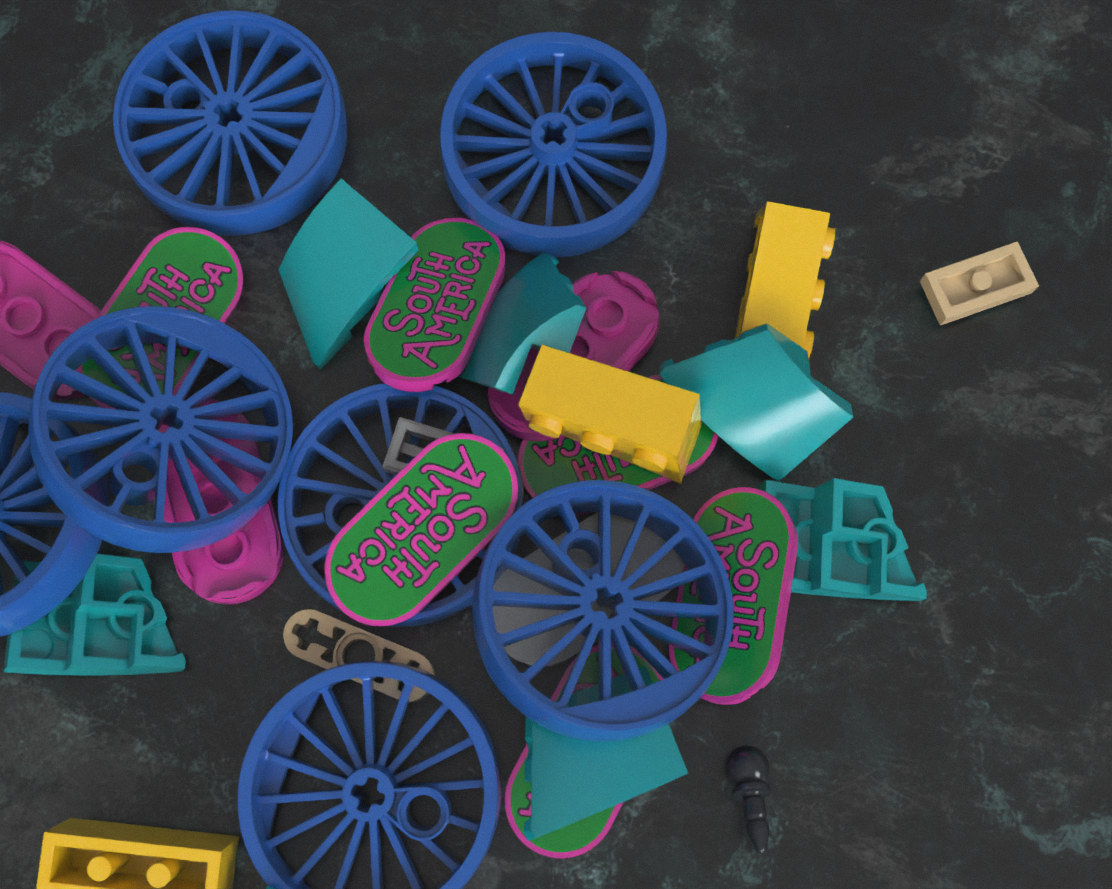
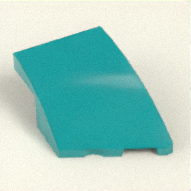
[279,179,419,370]
[458,253,586,395]
[659,323,853,482]
[758,478,927,601]
[3,554,186,676]
[524,667,688,841]

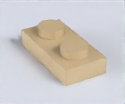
[920,241,1039,326]

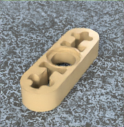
[283,609,435,703]

